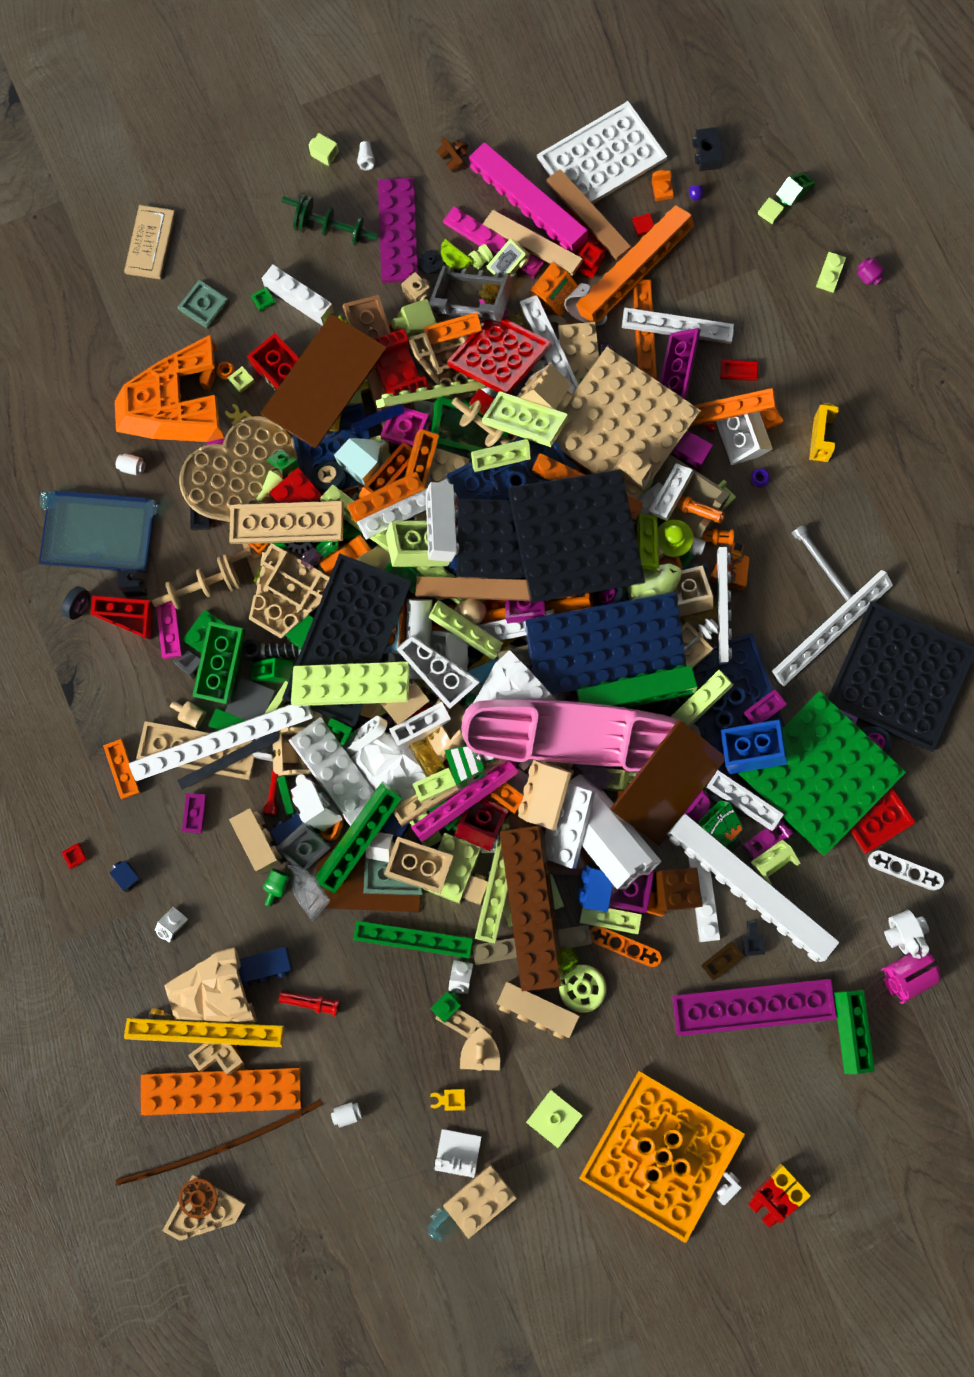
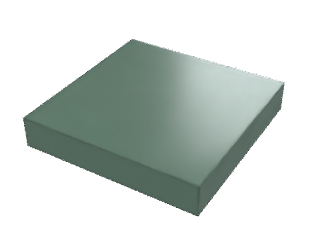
[178,279,229,329]

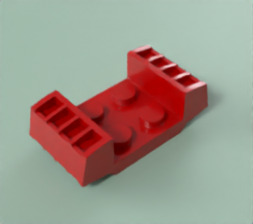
[374,329,429,408]

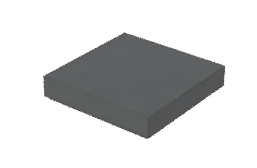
[225,677,276,720]
[276,823,332,872]

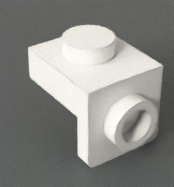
[155,907,188,942]
[449,960,473,994]

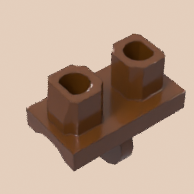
[437,137,468,173]

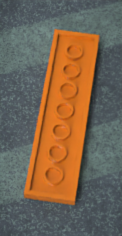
[141,1068,302,1116]

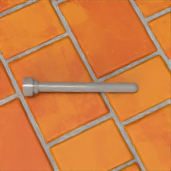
[792,524,853,601]

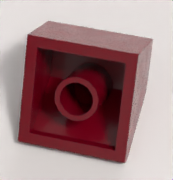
[454,798,509,851]

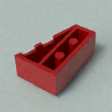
[91,596,154,640]

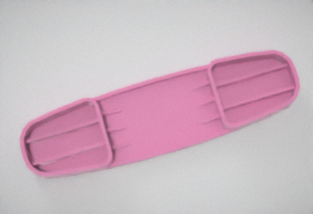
[462,699,684,772]

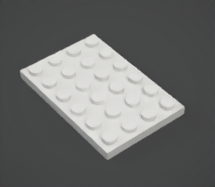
[537,101,667,204]

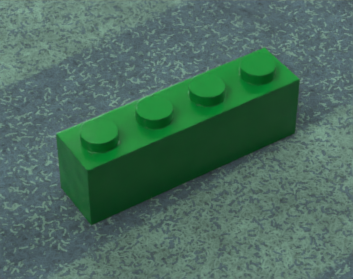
[834,990,875,1074]

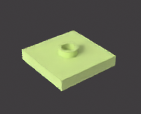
[526,1090,583,1148]

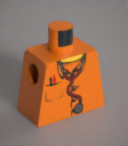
[709,543,749,591]

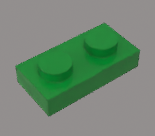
[383,561,422,595]

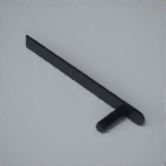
[177,732,279,790]

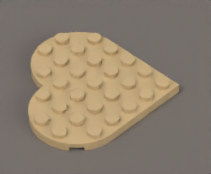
[179,416,297,522]

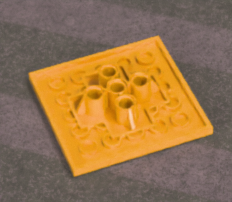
[579,1071,745,1243]

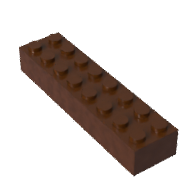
[500,826,565,992]

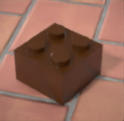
[652,867,703,913]

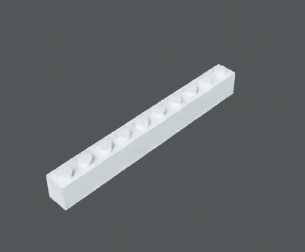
[667,814,839,962]

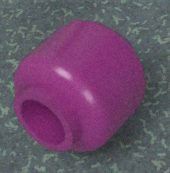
[857,257,885,285]

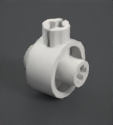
[885,910,929,959]

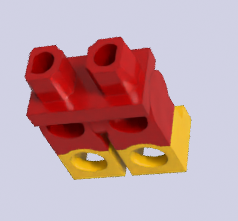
[748,1164,811,1228]

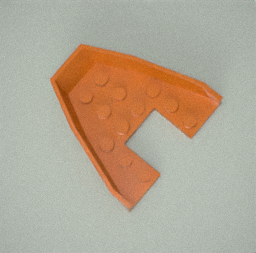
[115,335,225,442]

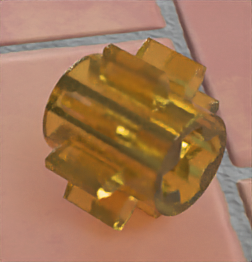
[479,283,499,305]

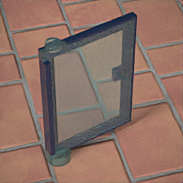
[39,491,159,573]

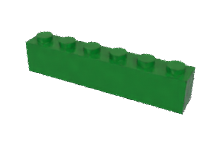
[576,665,697,708]
[316,781,402,894]

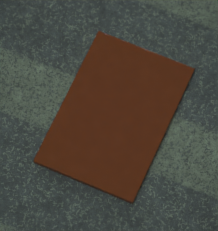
[610,720,725,846]

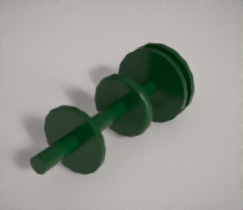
[282,195,379,246]

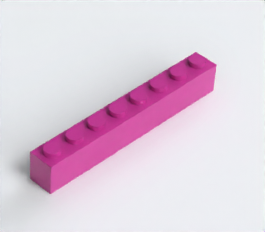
[469,142,588,253]

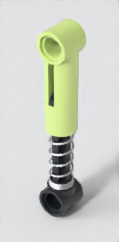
[242,639,301,662]

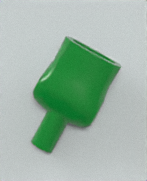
[316,525,347,558]
[263,868,290,907]

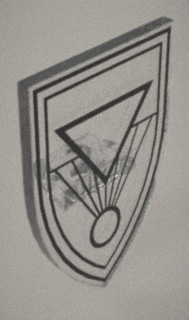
[288,864,330,922]

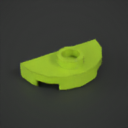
[441,239,473,269]

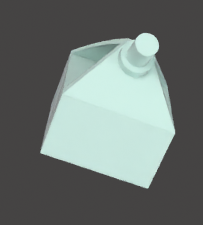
[334,438,387,486]

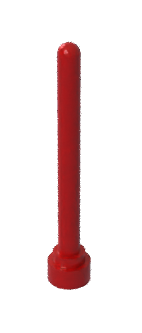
[262,770,279,816]

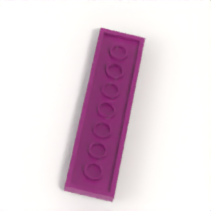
[672,979,836,1036]

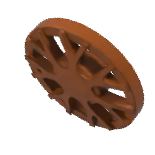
[179,1179,217,1218]

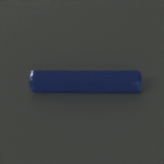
[351,404,404,434]

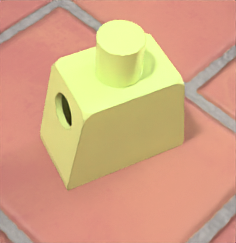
[392,299,437,338]

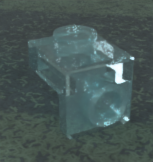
[427,1208,450,1242]

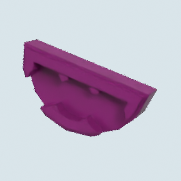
[684,790,710,823]

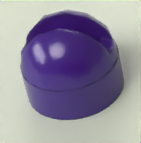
[689,186,704,201]

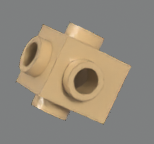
[401,273,431,303]

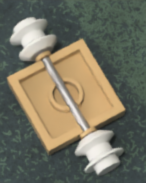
[681,619,719,669]

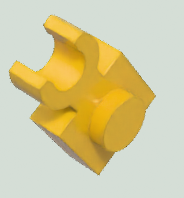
[430,1089,465,1111]

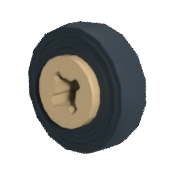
[311,461,346,494]

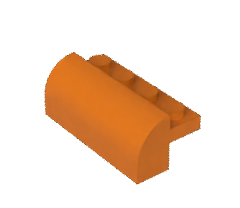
[359,441,412,499]

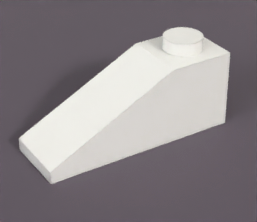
[389,702,451,751]

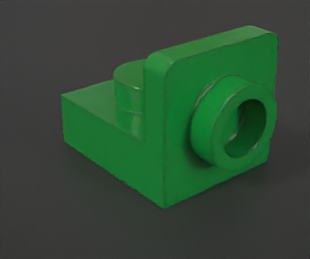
[327,718,354,746]

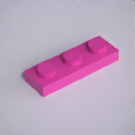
[156,601,183,659]

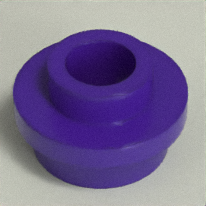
[751,469,770,487]

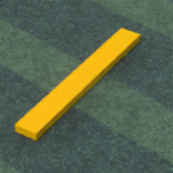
[124,1018,285,1047]

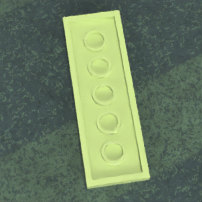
[291,662,410,706]

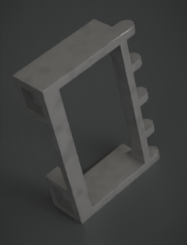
[429,266,516,322]

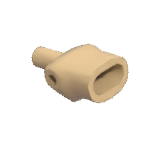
[170,701,206,729]

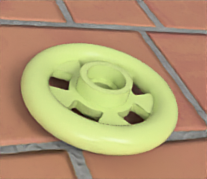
[559,965,607,1013]

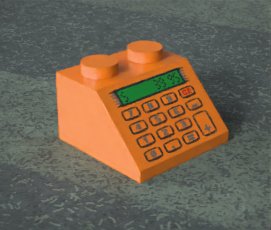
[530,262,578,317]

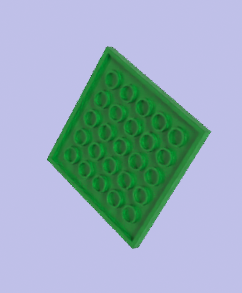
[738,691,906,856]

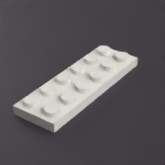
[288,717,374,826]

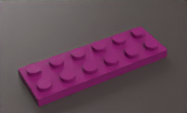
[378,178,418,283]

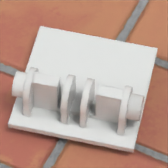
[435,1129,481,1178]

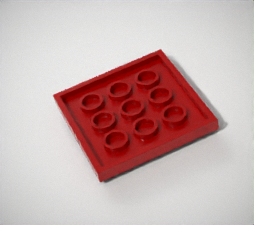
[447,317,552,395]

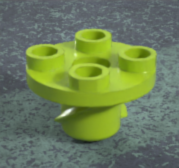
[657,520,693,558]

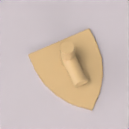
[460,1027,500,1071]

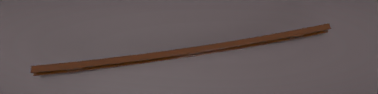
[116,1099,322,1186]

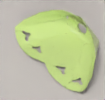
[625,564,681,600]

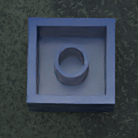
[577,864,613,912]

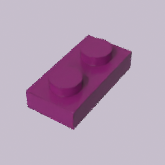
[743,689,787,724]
[182,793,207,834]

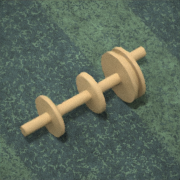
[452,398,520,447]
[152,548,252,610]

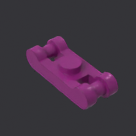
[742,817,794,860]

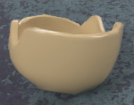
[455,599,487,625]

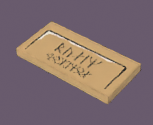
[124,205,176,279]

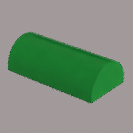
[192,622,246,705]

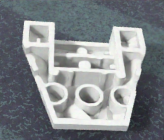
[474,650,556,703]
[351,731,445,813]

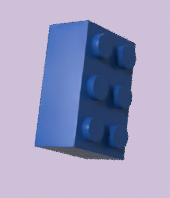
[721,720,788,774]

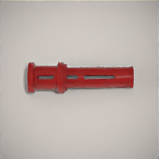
[279,990,340,1017]

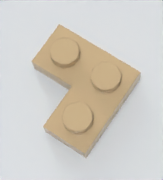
[188,1043,244,1076]

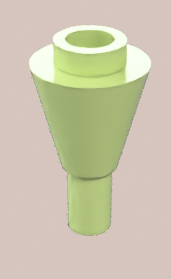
[256,470,284,503]

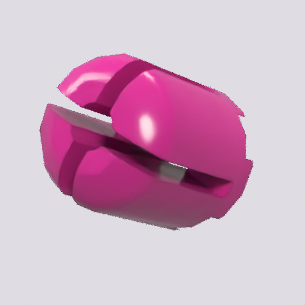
[881,951,941,1004]

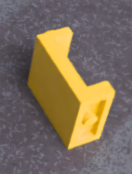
[809,403,839,462]

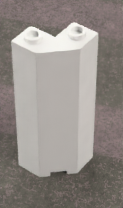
[569,774,662,889]

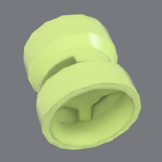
[468,244,493,269]

